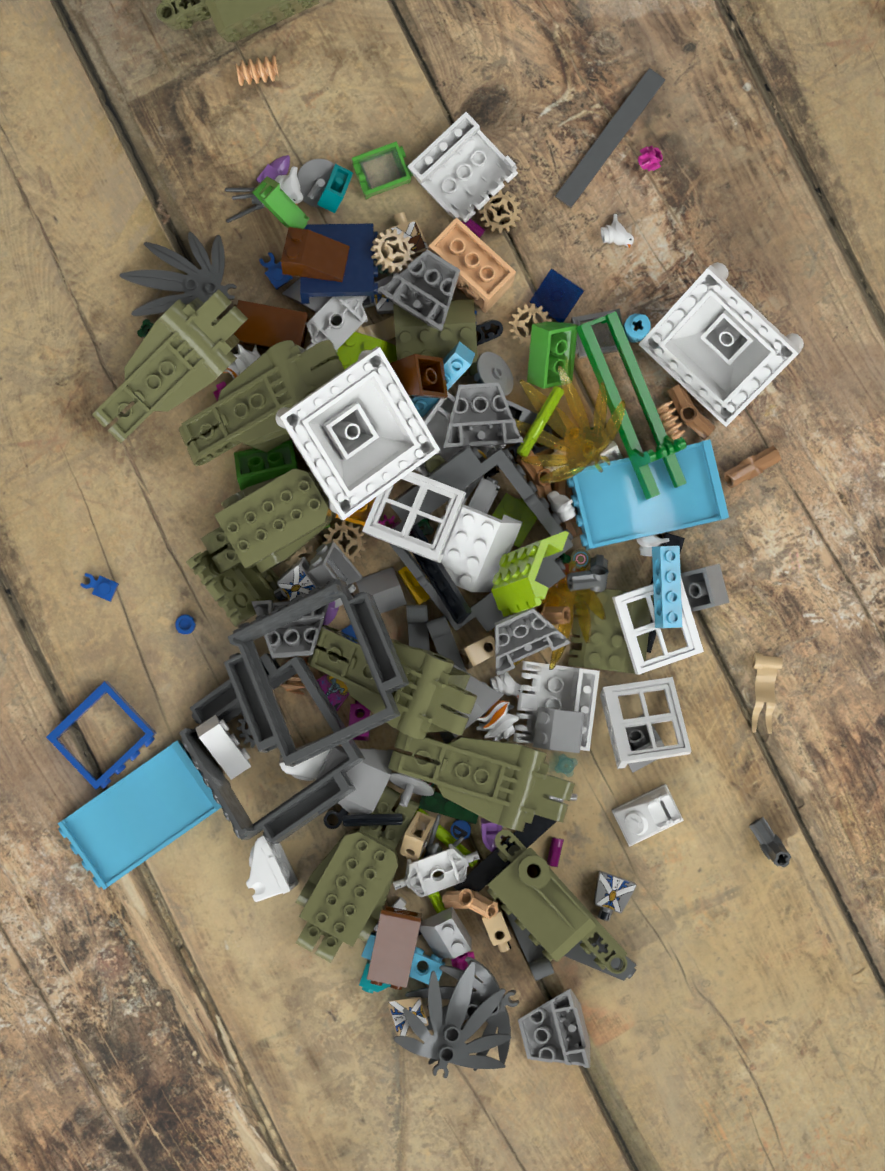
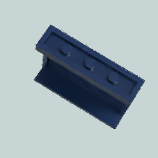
[300,223,378,304]

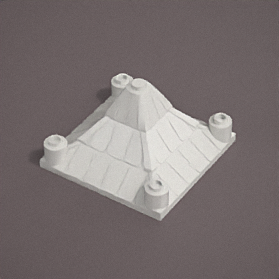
[638,262,804,427]
[276,347,440,520]

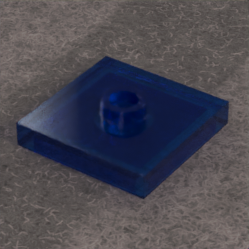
[529,268,585,323]

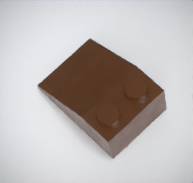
[281,227,350,282]

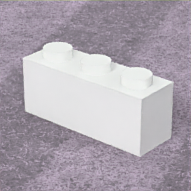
[195,715,251,780]

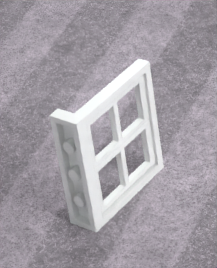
[362,471,466,563]
[612,579,704,675]
[600,677,691,769]

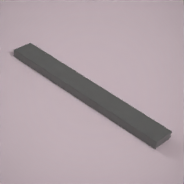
[555,68,666,209]

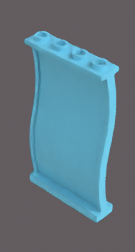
[566,439,729,551]
[58,739,222,890]

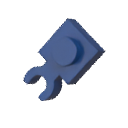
[259,252,293,290]
[81,573,119,602]

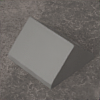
[356,567,407,614]

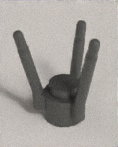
[225,187,264,223]
[423,814,464,858]

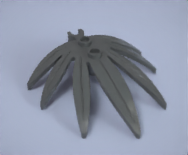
[119,232,237,316]
[405,957,519,1071]
[393,961,511,1078]

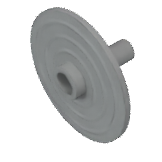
[297,159,335,207]
[474,352,514,396]
[389,773,434,807]

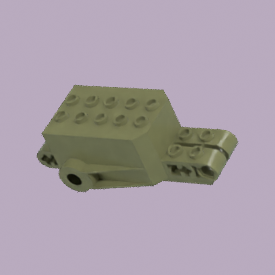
[156,0,320,43]
[92,289,248,444]
[179,340,345,466]
[201,469,334,574]
[307,625,477,740]
[388,731,575,832]
[296,786,420,963]
[487,830,627,974]

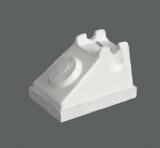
[279,733,339,781]
[611,784,684,847]
[246,835,299,902]

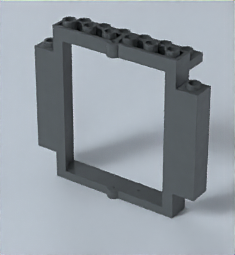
[389,444,574,632]
[224,579,409,767]
[179,653,365,844]

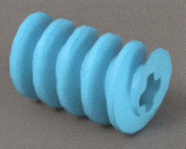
[623,314,651,343]

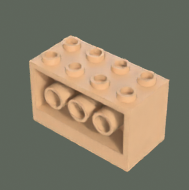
[428,217,516,313]

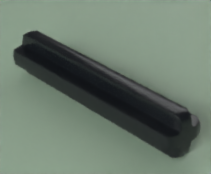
[343,813,403,826]

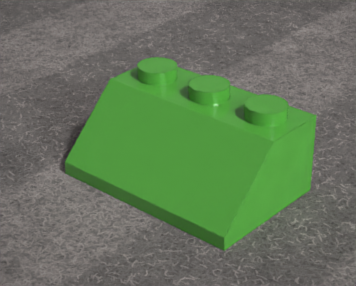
[527,321,578,389]
[234,440,299,491]

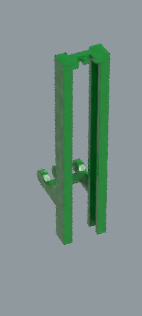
[576,311,687,500]

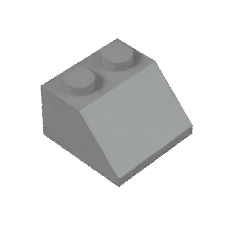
[681,564,730,612]
[533,707,585,753]
[626,714,664,773]
[419,907,472,959]

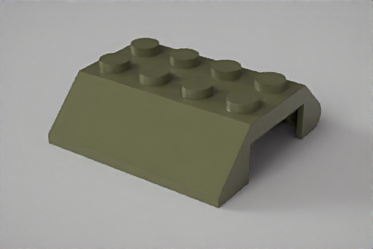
[393,299,478,376]
[186,545,280,627]
[568,589,653,675]

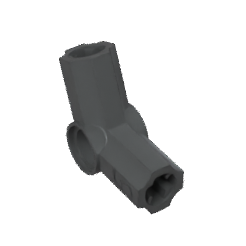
[567,554,609,592]
[749,817,791,868]

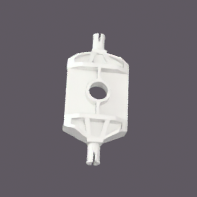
[305,296,368,352]
[393,844,480,897]

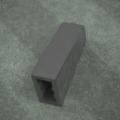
[564,937,637,981]

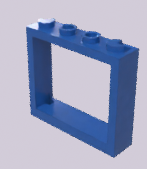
[46,681,157,789]

